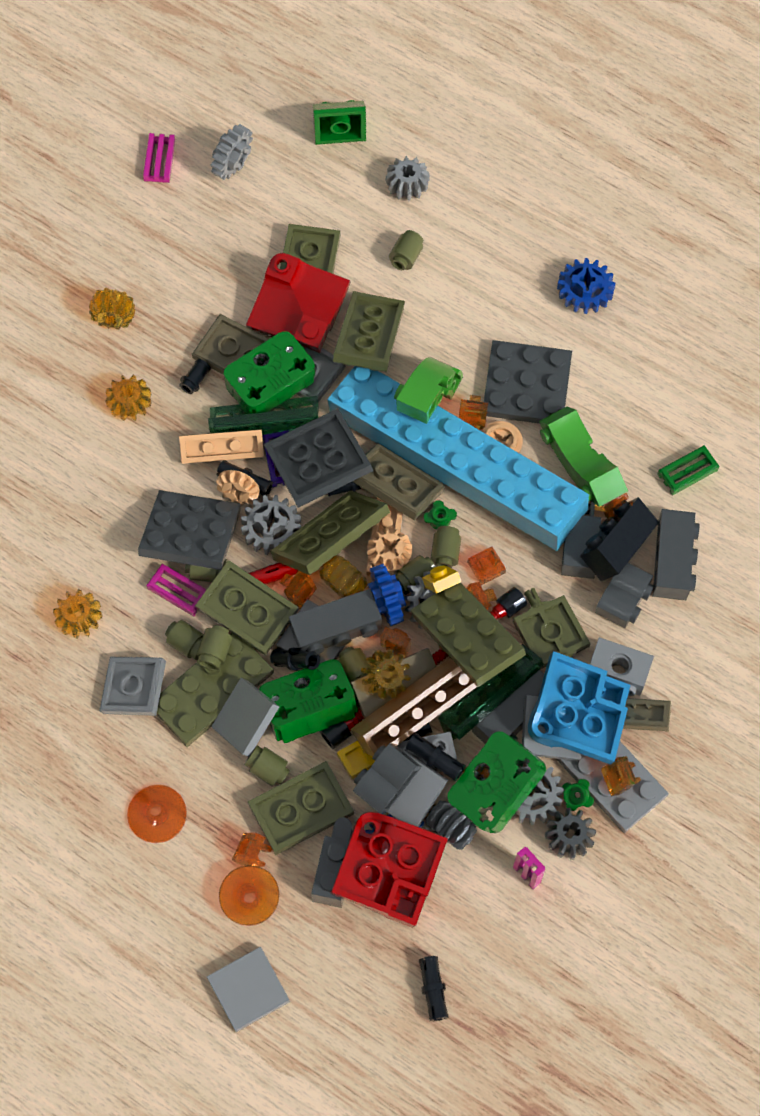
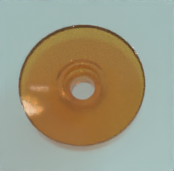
[127,785,187,843]
[219,865,279,926]

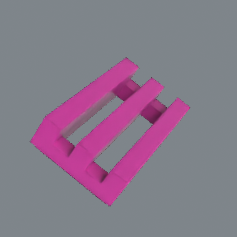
[143,133,175,183]
[146,563,206,617]
[513,847,545,890]

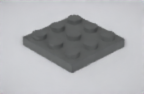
[482,340,572,424]
[264,409,373,508]
[138,490,240,570]

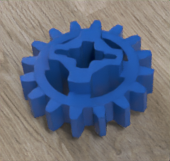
[557,258,615,314]
[367,564,406,626]

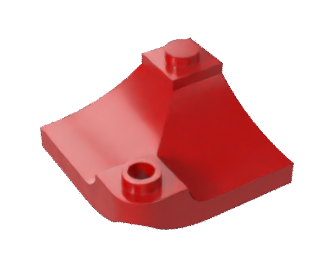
[246,253,351,353]
[331,812,448,928]

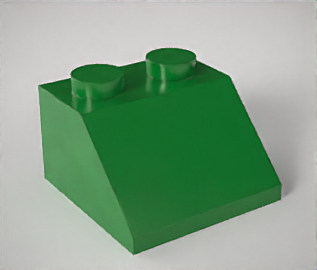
[313,100,366,145]

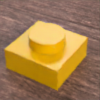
[422,566,461,594]
[337,741,375,780]

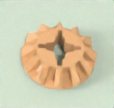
[482,421,523,453]
[216,470,260,505]
[367,527,412,571]

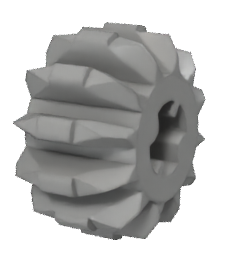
[386,155,430,201]

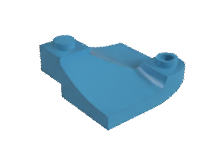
[528,651,630,765]

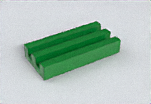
[658,445,720,495]

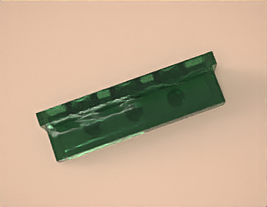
[208,396,320,435]
[438,644,544,740]

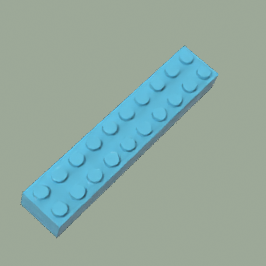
[327,366,589,551]

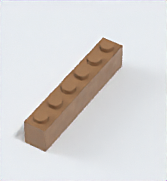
[350,657,477,757]

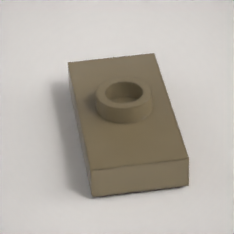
[623,698,671,732]

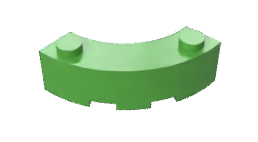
[394,357,463,424]
[539,406,628,507]

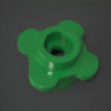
[424,500,457,530]
[562,779,594,811]

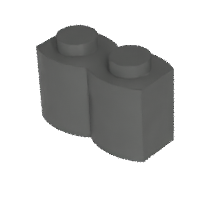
[595,563,655,628]
[353,744,422,814]

